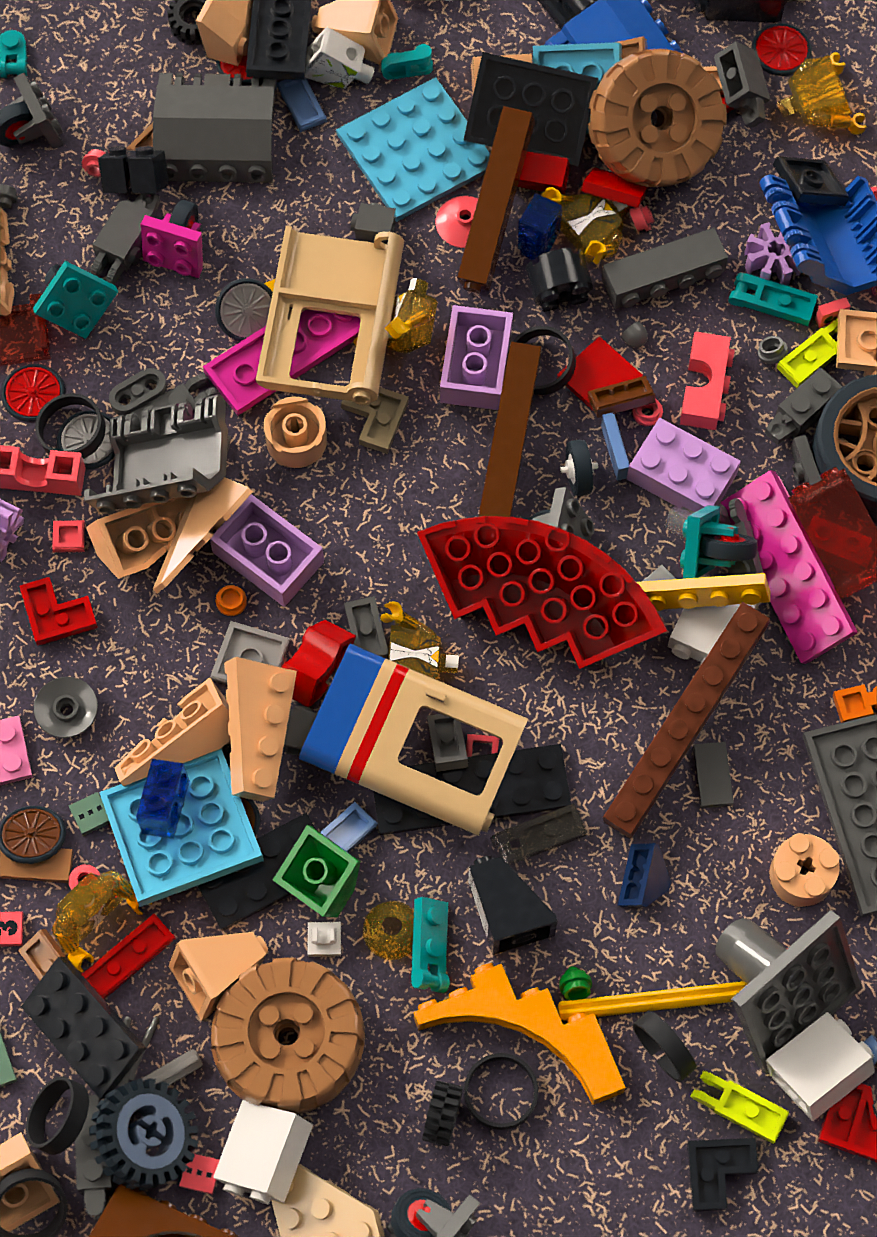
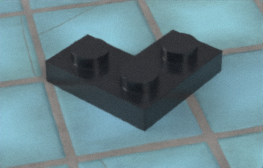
[687,1138,759,1212]

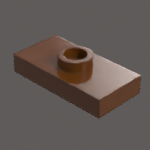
[587,376,656,418]

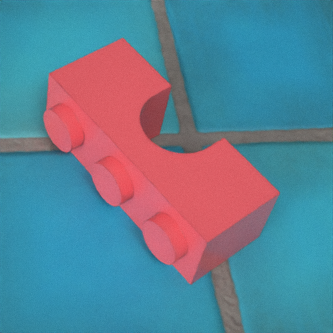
[679,332,735,430]
[0,445,86,496]

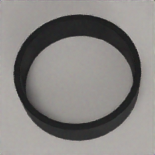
[507,326,576,395]
[35,393,106,459]
[632,1011,697,1082]
[464,1053,538,1130]
[26,1076,89,1155]
[0,1168,68,1237]

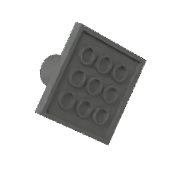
[715,910,862,1075]

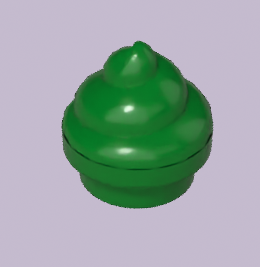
[559,966,592,1000]

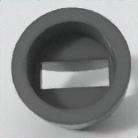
[621,321,648,348]

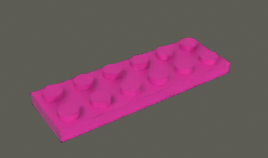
[203,310,361,416]
[720,470,858,664]

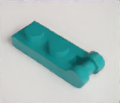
[728,273,818,326]
[411,897,450,993]

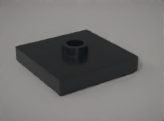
[773,156,850,206]

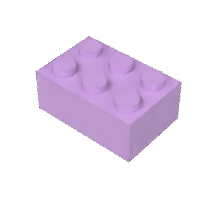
[440,305,513,410]
[627,417,741,514]
[210,494,324,607]

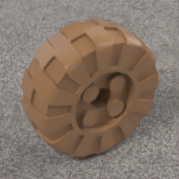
[588,49,727,187]
[211,958,365,1114]

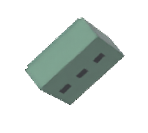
[69,792,110,836]

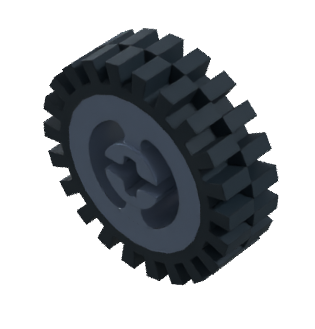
[89,1078,198,1190]

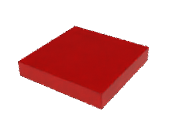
[581,167,649,208]
[557,336,643,411]

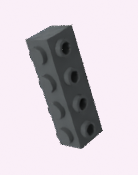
[601,228,728,309]

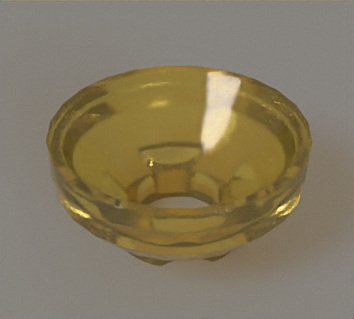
[362,901,414,960]

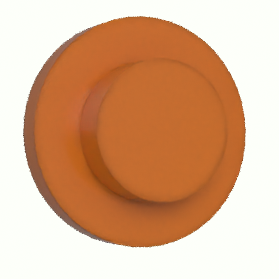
[215,585,247,616]

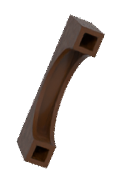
[89,1184,238,1237]

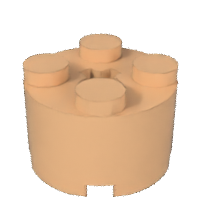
[264,397,327,468]
[769,833,839,907]

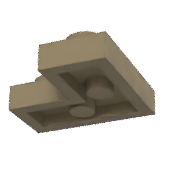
[341,387,409,454]

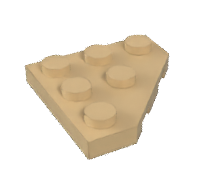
[271,1164,385,1237]

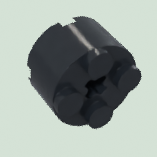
[526,248,593,312]

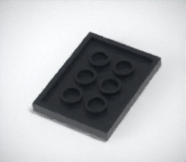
[463,52,598,167]

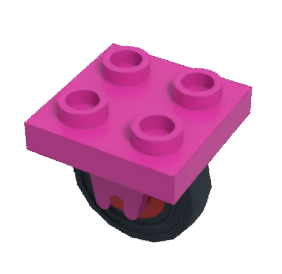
[141,200,203,278]

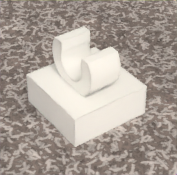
[308,922,341,957]

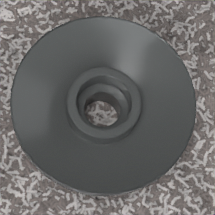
[34,677,98,738]

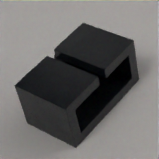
[98,146,169,193]

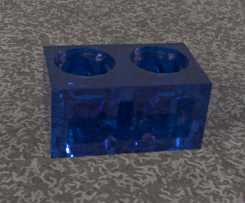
[517,193,562,259]
[136,759,190,839]

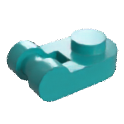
[0,30,27,78]
[381,44,433,80]

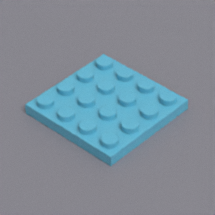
[336,77,490,222]
[99,748,264,907]

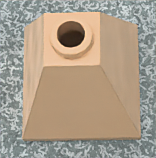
[312,0,398,65]
[169,932,268,1021]

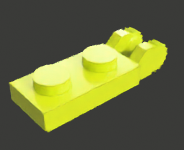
[777,319,838,388]
[691,1071,790,1144]

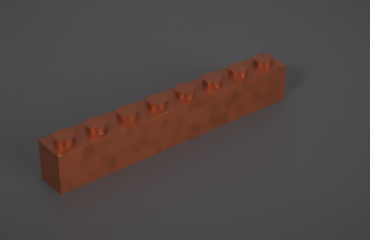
[603,601,770,839]

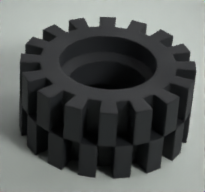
[168,0,207,45]
[422,1080,463,1147]

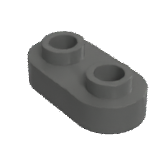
[109,368,167,415]

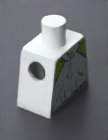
[305,27,374,88]

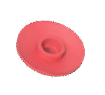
[436,196,478,248]

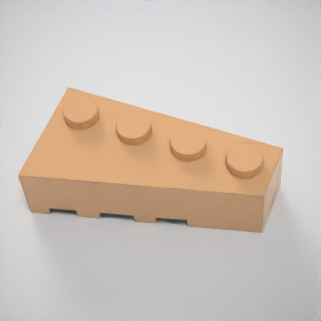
[224,657,297,802]

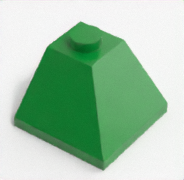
[273,825,361,918]

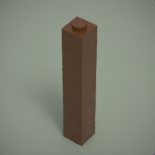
[457,106,535,293]
[478,342,541,517]

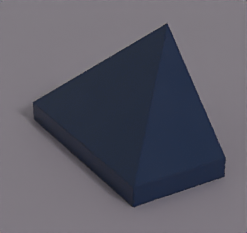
[618,843,671,908]

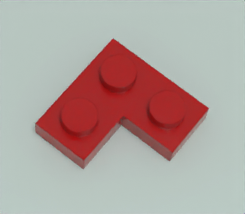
[19,577,98,646]

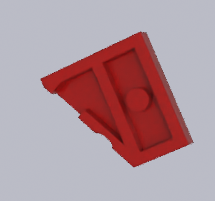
[818,1083,877,1162]

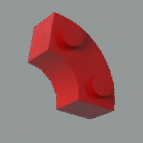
[281,620,356,707]

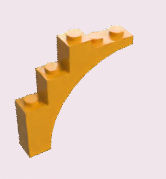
[414,963,626,1105]

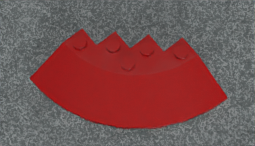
[417,516,668,669]

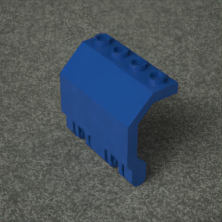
[544,0,683,53]
[759,175,877,295]

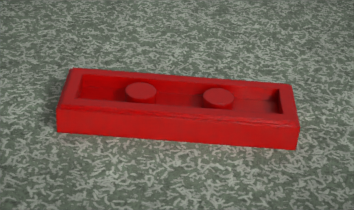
[82,913,176,999]

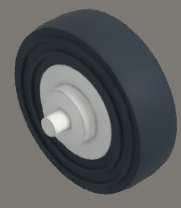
[560,440,598,496]

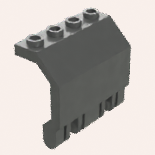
[153,73,277,183]
[84,394,228,514]

